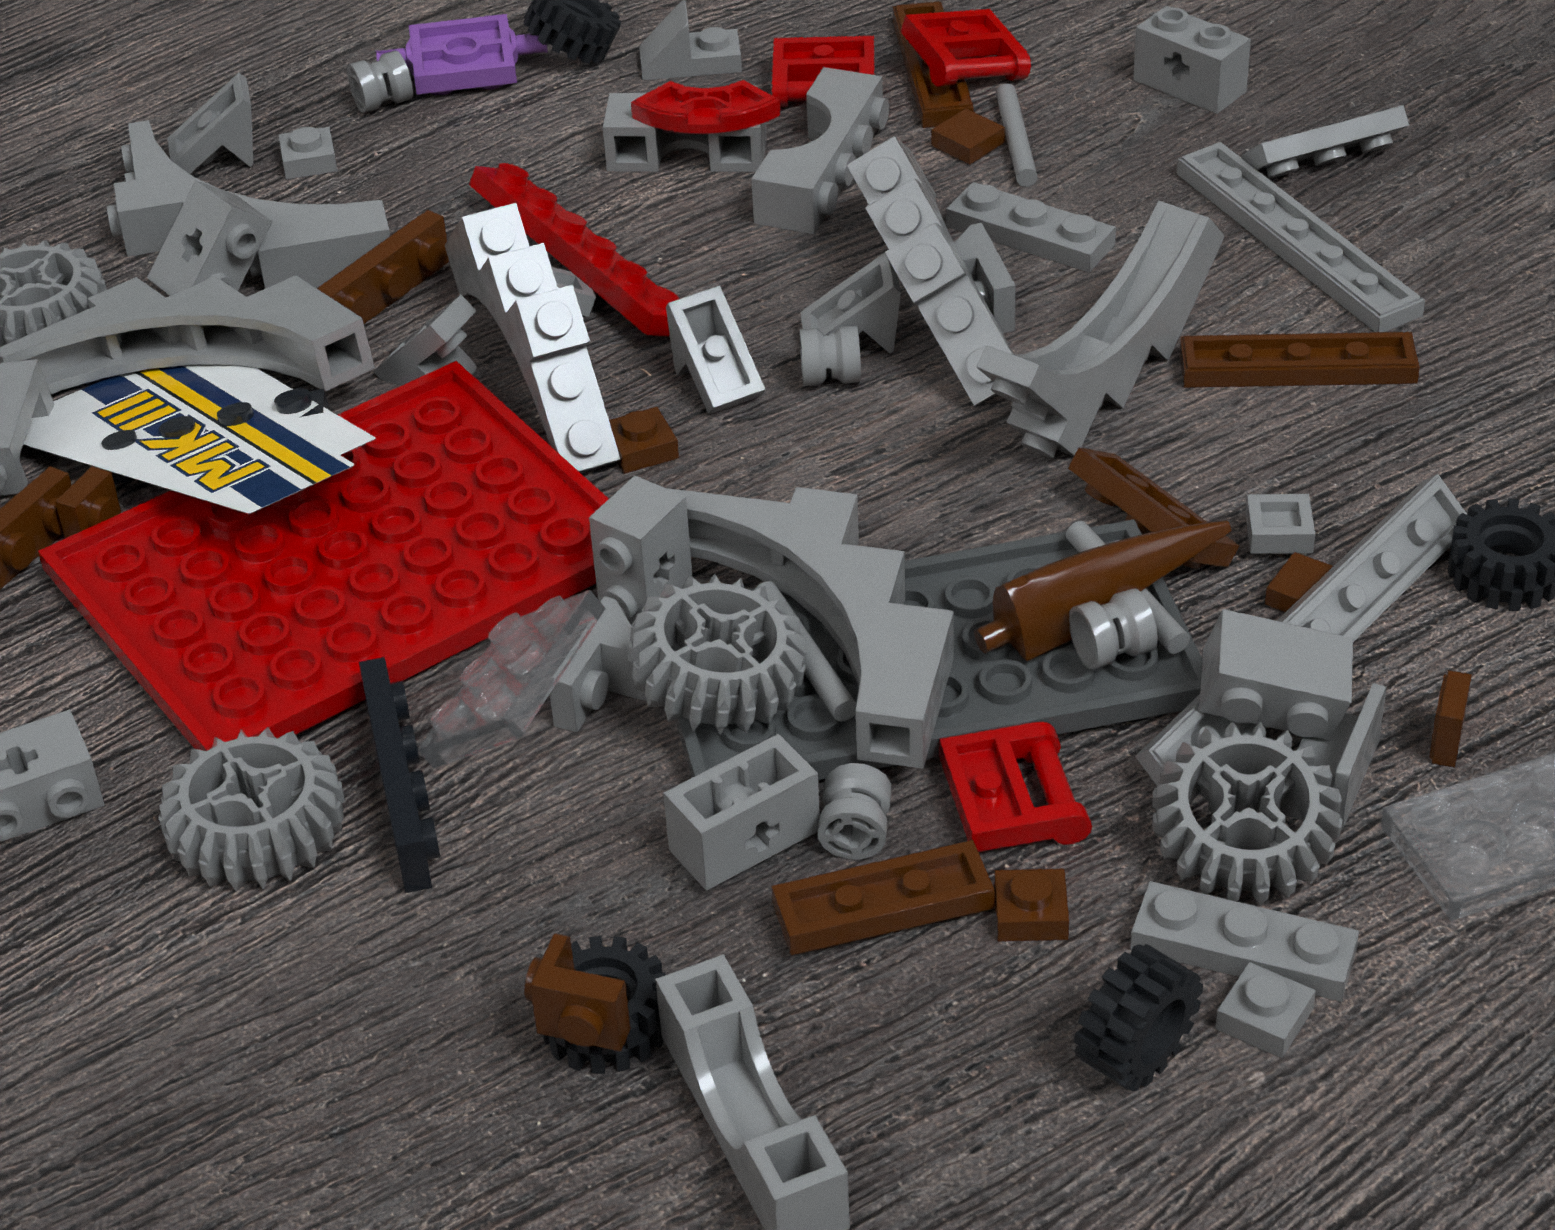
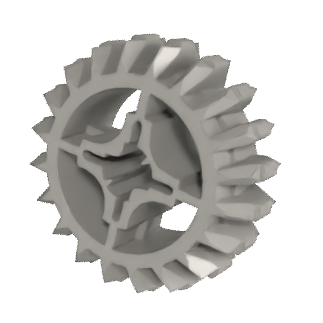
[0,240,107,347]
[627,574,807,735]
[1152,721,1342,906]
[159,727,345,891]

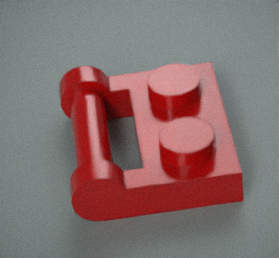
[900,9,1031,87]
[772,36,875,107]
[939,722,1092,852]

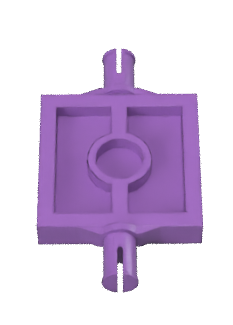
[376,14,548,95]

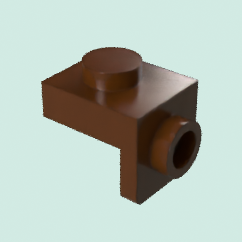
[524,933,631,1052]

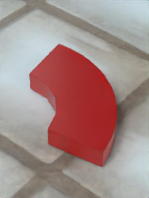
[631,80,780,134]

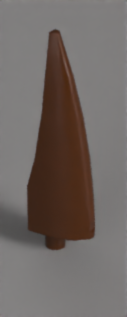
[974,520,1232,661]

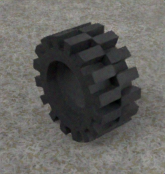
[523,0,621,63]
[1448,498,1555,611]
[542,936,666,1074]
[1074,944,1203,1091]

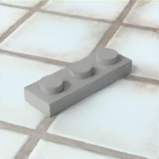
[1241,105,1410,179]
[946,182,1116,273]
[1130,881,1360,1002]

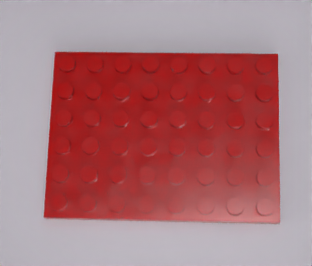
[38,361,609,751]

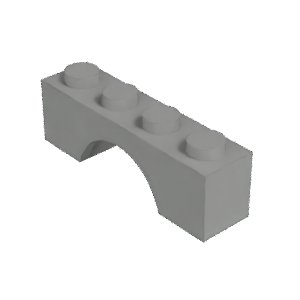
[751,67,889,234]
[655,954,850,1230]

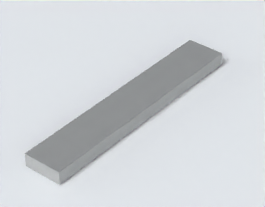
[1177,142,1425,332]

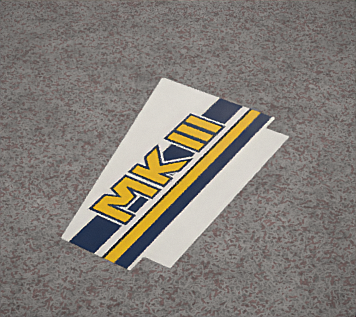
[23,365,376,514]

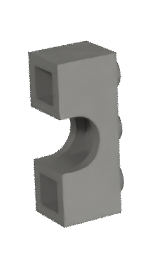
[603,93,767,172]

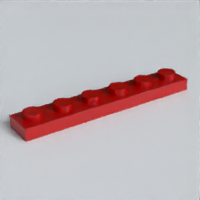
[469,163,679,336]

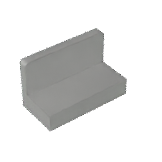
[1280,683,1387,831]

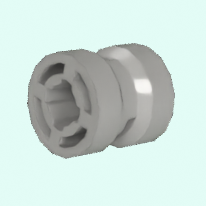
[347,50,413,113]
[799,325,861,387]
[1069,589,1158,669]
[818,763,891,860]

